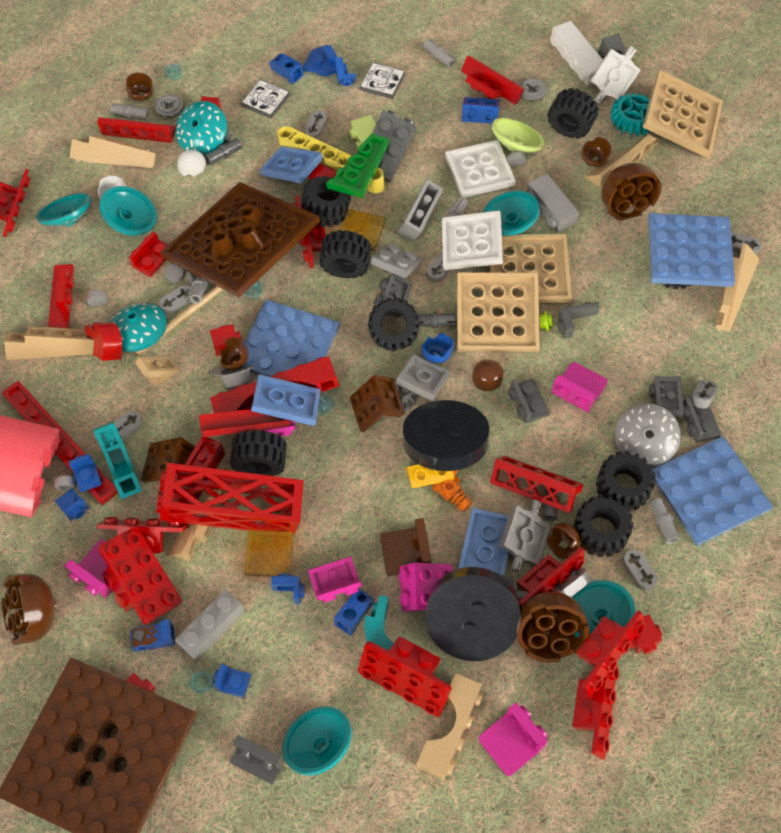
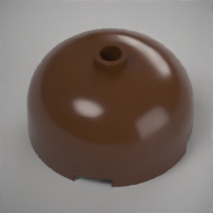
[601,163,662,221]
[1,573,56,645]
[517,592,589,663]

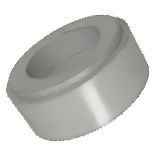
[507,151,526,167]
[164,264,185,283]
[87,290,108,307]
[54,476,77,491]

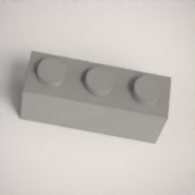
[527,174,579,232]
[397,179,443,241]
[175,589,245,663]

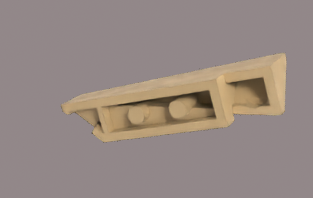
[584,133,661,188]
[70,135,156,168]
[715,243,759,332]
[4,326,94,360]
[167,466,234,562]

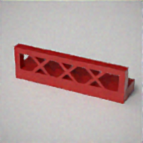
[97,117,175,143]
[199,409,290,437]
[175,437,226,504]
[490,455,584,512]

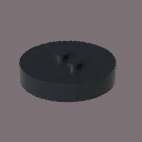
[403,400,489,471]
[425,567,521,661]

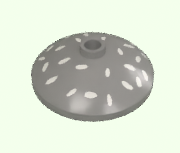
[614,403,681,467]

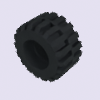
[547,88,599,139]
[301,176,351,227]
[319,230,371,278]
[368,297,419,351]
[230,430,287,476]
[596,451,656,512]
[573,495,633,557]

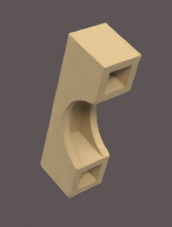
[417,673,484,780]

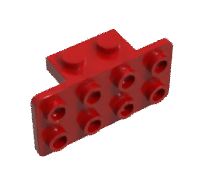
[98,527,182,624]
[358,636,452,717]

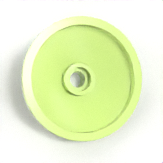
[492,118,544,153]

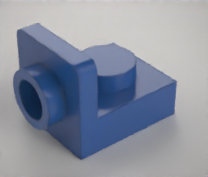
[335,57,356,86]
[69,454,102,493]
[55,488,89,521]
[213,664,251,698]

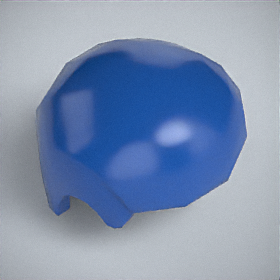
[422,333,454,363]

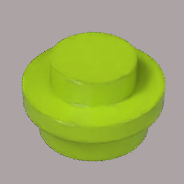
[539,311,553,331]

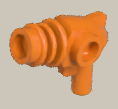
[432,470,472,512]

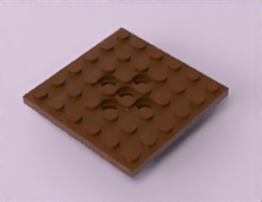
[160,182,320,298]
[0,657,198,833]

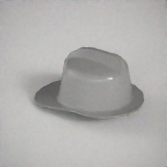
[208,365,254,389]

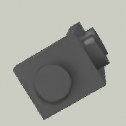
[557,302,600,339]

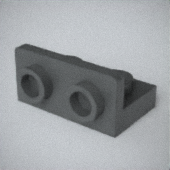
[373,273,413,318]
[649,376,684,418]
[508,379,550,423]
[683,397,721,443]
[230,735,284,784]

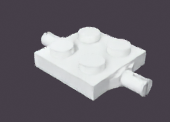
[589,46,641,104]

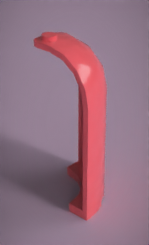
[0,415,59,517]

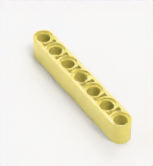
[277,126,385,193]

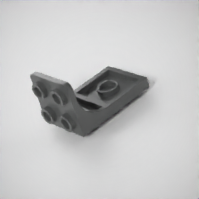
[372,110,417,182]

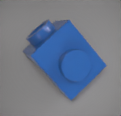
[271,573,305,604]

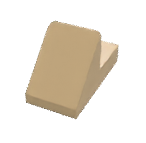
[135,357,180,387]

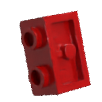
[129,231,168,278]

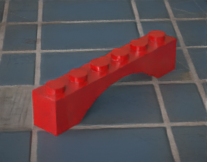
[210,356,340,413]

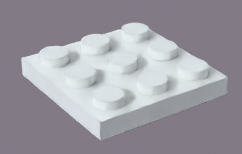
[445,140,516,198]
[442,211,503,270]

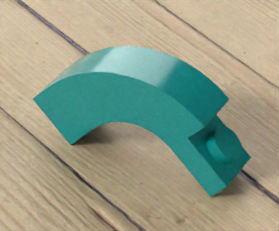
[93,420,142,499]
[364,595,394,651]

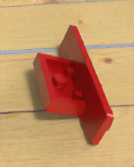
[461,55,524,105]
[0,169,31,237]
[292,195,326,268]
[48,264,74,328]
[97,517,188,553]
[517,547,585,607]
[576,610,645,696]
[572,666,619,760]

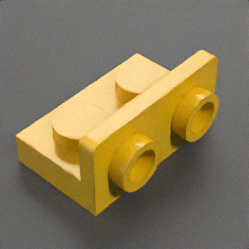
[405,465,454,488]

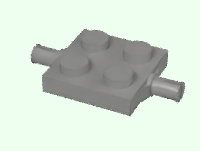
[499,500,551,573]

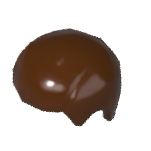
[126,72,153,101]
[581,137,612,167]
[220,337,249,371]
[472,359,504,391]
[547,522,581,559]

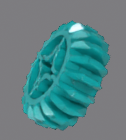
[610,92,651,137]

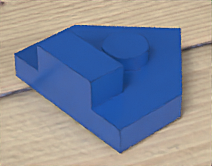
[302,45,337,77]

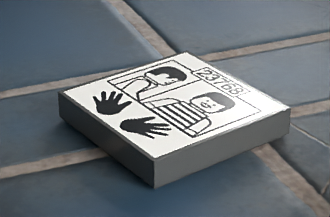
[360,62,405,99]
[241,79,290,119]

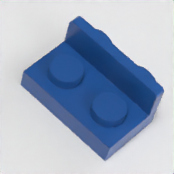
[462,97,500,124]

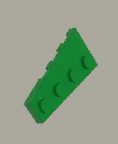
[327,133,389,199]

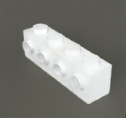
[550,21,603,86]

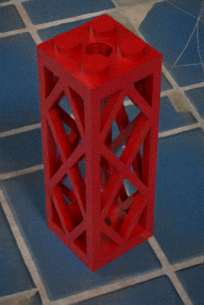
[156,463,304,535]

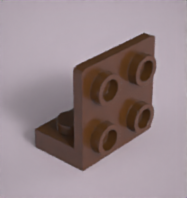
[350,375,405,432]
[141,437,196,483]
[380,518,432,576]

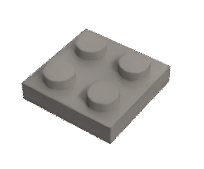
[370,244,423,278]
[395,354,450,401]

